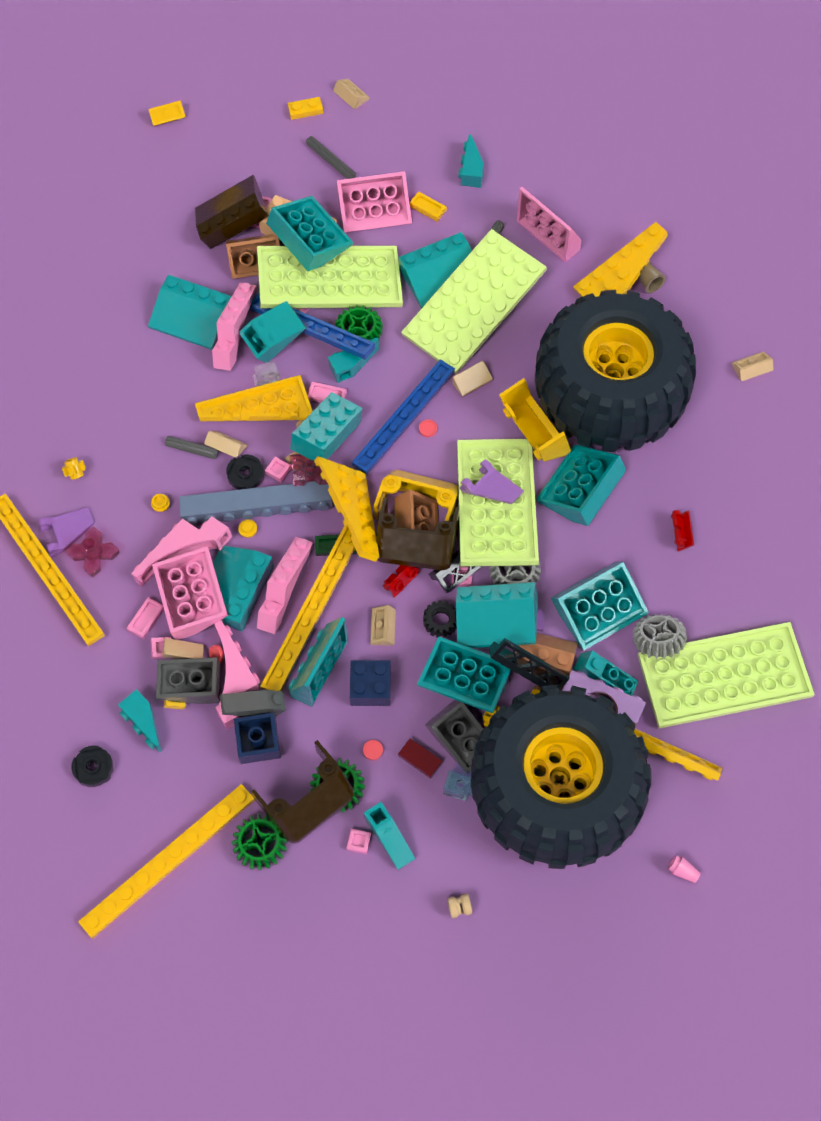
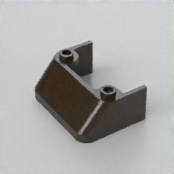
[376,498,459,570]
[251,740,354,844]

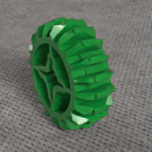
[335,304,383,341]
[310,758,365,813]
[232,814,288,870]

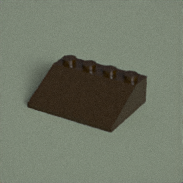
[195,175,269,249]

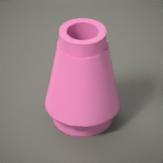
[668,855,701,883]

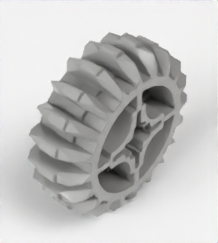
[489,562,541,586]
[633,613,687,660]

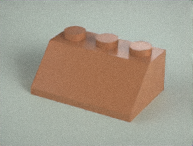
[226,234,280,279]
[395,490,438,532]
[515,633,578,678]

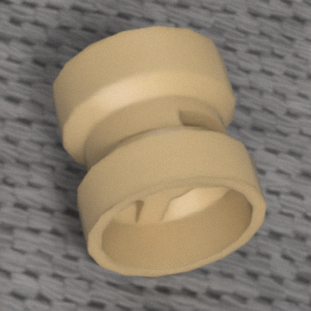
[447,893,472,919]

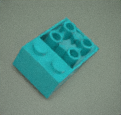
[239,301,306,363]

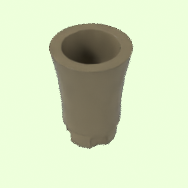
[638,262,666,293]

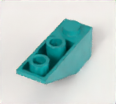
[458,134,484,188]
[328,338,379,383]
[573,650,638,696]
[118,689,162,753]
[364,802,415,870]

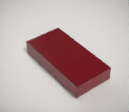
[398,738,443,779]

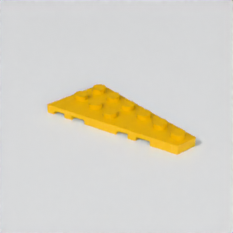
[573,222,668,297]
[195,375,313,421]
[314,456,379,562]

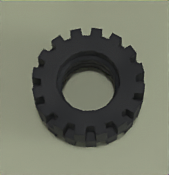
[423,600,457,638]

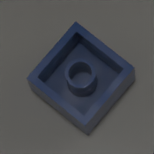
[350,660,391,706]
[234,712,281,764]

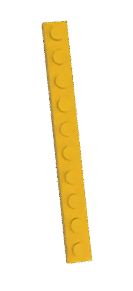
[0,493,105,647]
[260,526,355,691]
[531,685,723,781]
[78,784,255,939]

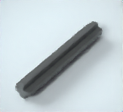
[306,136,356,179]

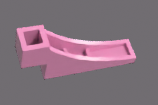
[212,283,257,371]
[131,516,232,586]
[257,537,314,634]
[214,620,260,729]

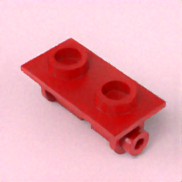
[671,510,694,552]
[382,565,420,598]

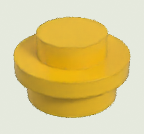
[151,494,170,512]
[238,519,257,538]

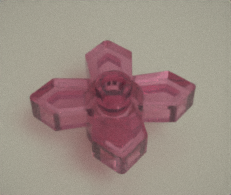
[290,454,328,486]
[66,527,120,577]

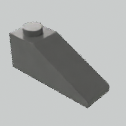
[220,690,286,717]

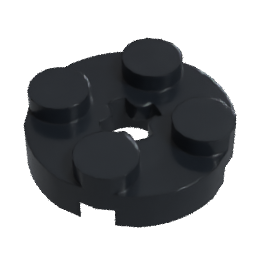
[226,454,264,490]
[71,746,114,787]

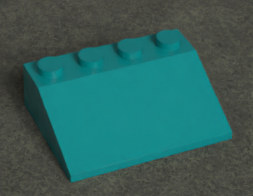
[266,196,353,271]
[398,232,472,309]
[148,274,232,350]
[536,444,626,526]
[213,546,274,632]
[551,561,649,650]
[456,582,538,648]
[288,617,348,707]
[417,636,512,713]

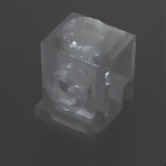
[252,361,280,386]

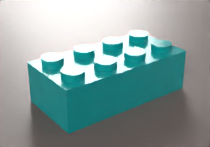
[290,392,363,461]

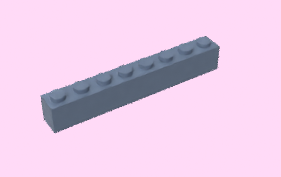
[179,480,333,525]

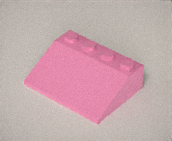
[337,171,412,233]
[517,187,582,262]
[152,546,228,640]

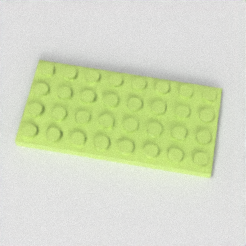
[401,229,547,375]
[257,246,403,308]
[457,439,539,566]
[637,622,815,729]

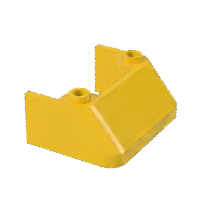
[499,378,571,462]
[374,470,459,522]

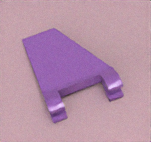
[460,459,524,504]
[38,507,94,557]

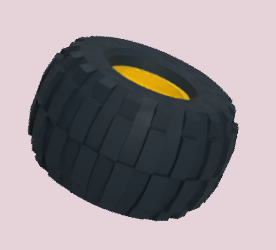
[535,290,696,452]
[471,685,651,869]

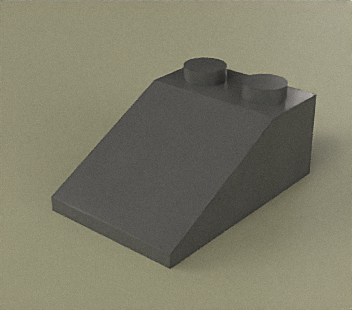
[156,657,221,704]
[425,700,483,774]

